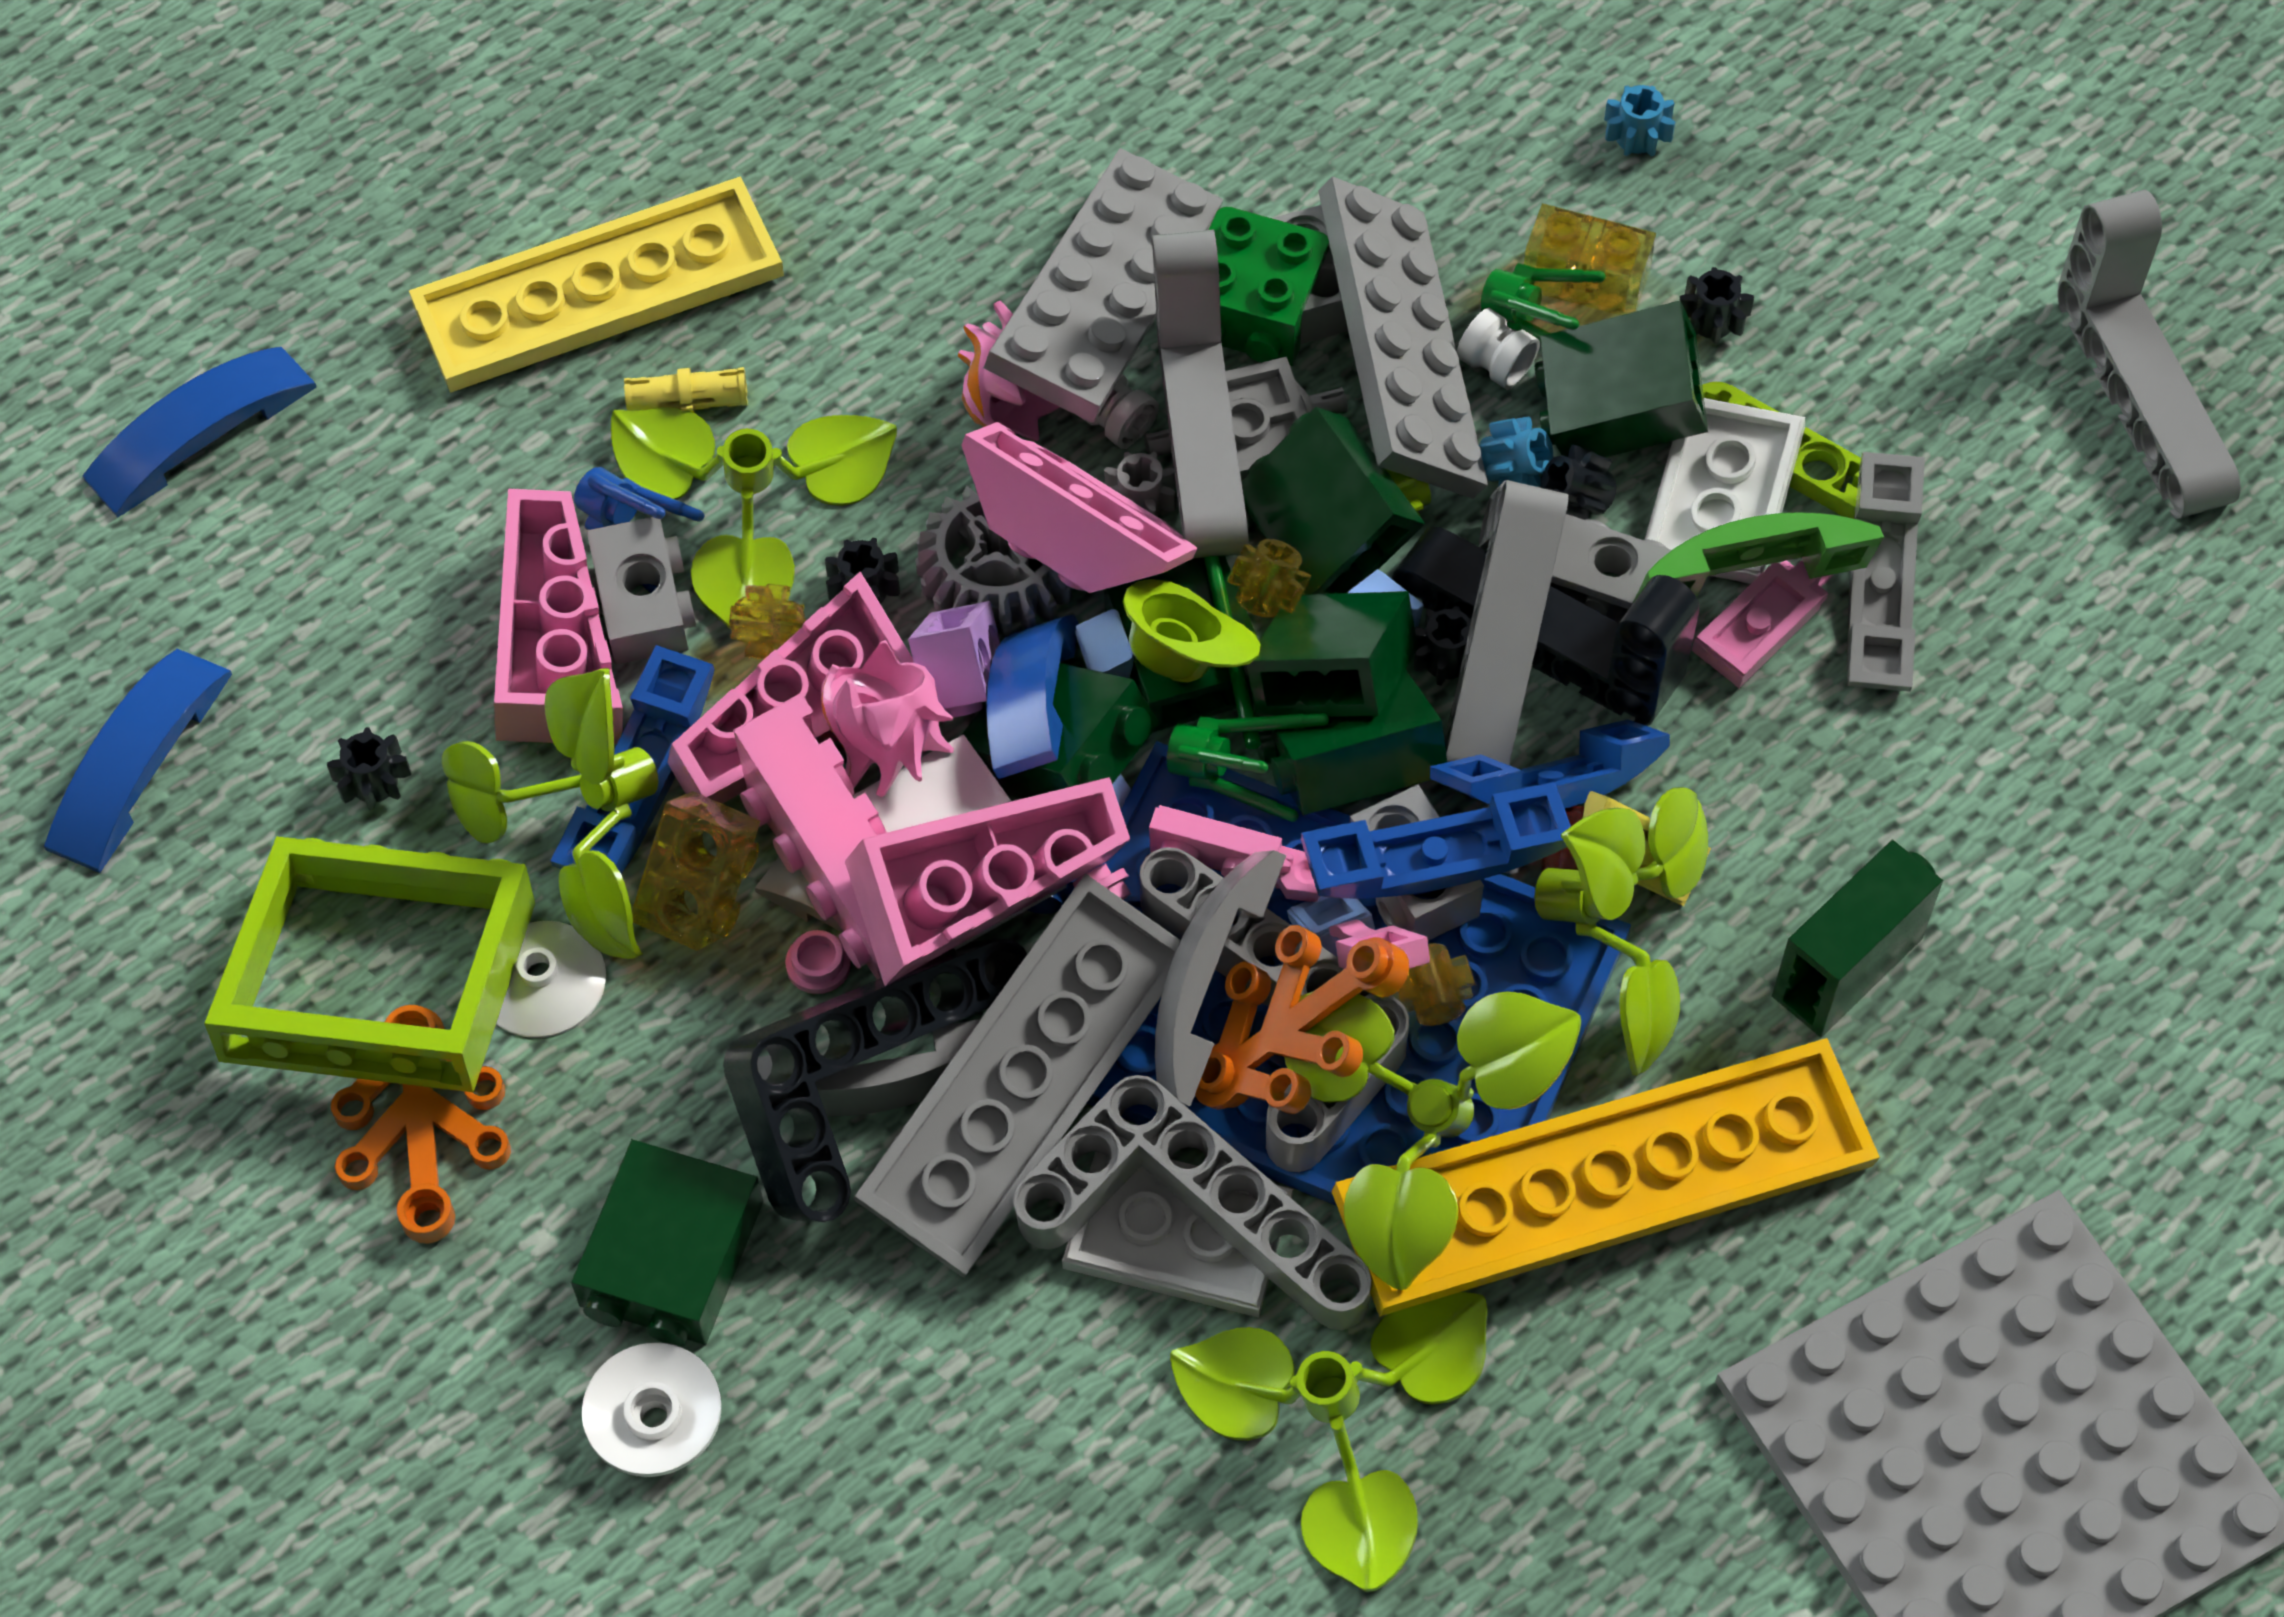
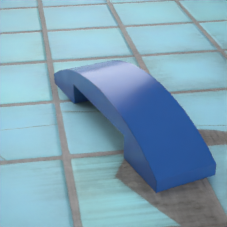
[83,347,317,518]
[987,615,1079,779]
[550,645,715,873]
[44,649,232,873]
[1430,719,1670,808]
[1301,782,1571,899]

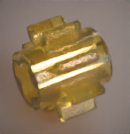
[1227,539,1311,618]
[729,584,806,660]
[1393,943,1475,1026]

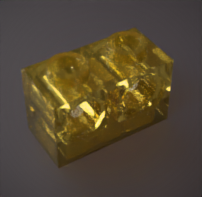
[632,791,760,951]

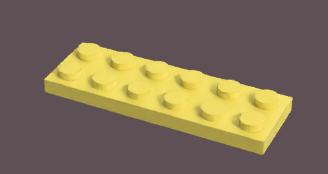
[409,176,784,393]

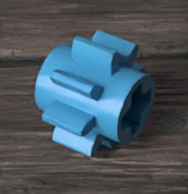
[1604,85,1675,156]
[1479,416,1553,487]

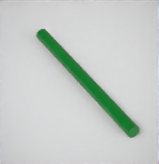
[1204,556,1261,749]

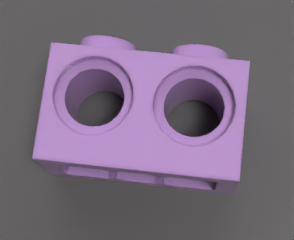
[908,601,1000,717]

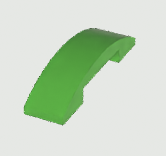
[1633,512,1884,603]

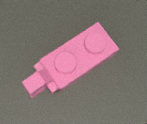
[1692,560,1834,688]
[1149,805,1320,902]

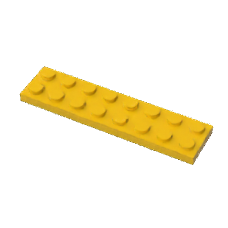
[1331,1038,1880,1317]

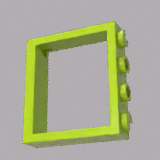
[204,836,536,1092]

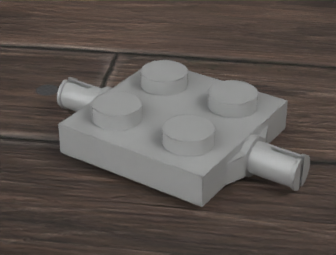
[1144,357,1348,482]

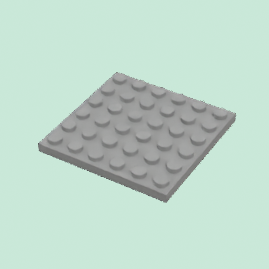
[1715,1190,2284,1617]

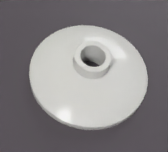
[496,921,606,1038]
[582,1343,721,1477]

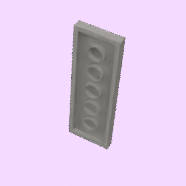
[983,148,1224,423]
[1318,176,1488,499]
[853,873,1181,1278]

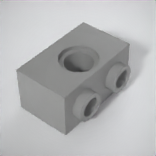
[1550,514,1671,623]
[587,517,696,665]

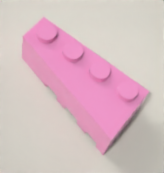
[494,489,623,744]
[667,572,914,816]
[733,693,887,980]
[845,777,1130,986]

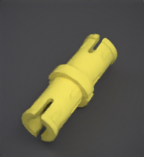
[624,367,748,413]

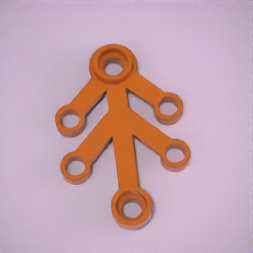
[1195,925,1409,1114]
[331,1005,511,1244]

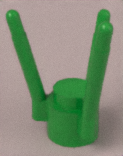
[1480,263,1606,343]
[1167,713,1329,822]

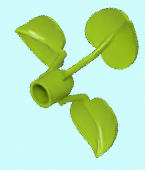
[611,407,897,631]
[441,668,658,959]
[1534,787,1708,1076]
[1284,991,1581,1290]
[1170,1292,1487,1592]

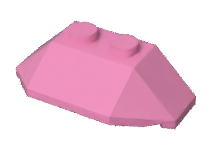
[961,422,1197,593]

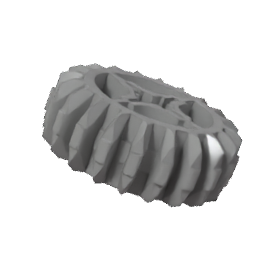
[915,485,1072,637]

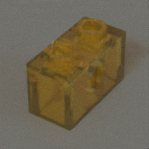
[1524,203,1657,315]

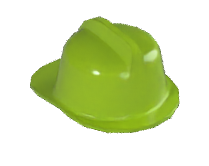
[1123,579,1261,683]

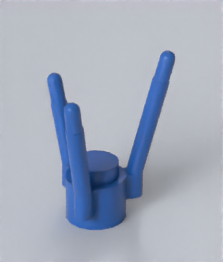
[574,467,705,593]

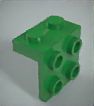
[1209,207,1329,366]

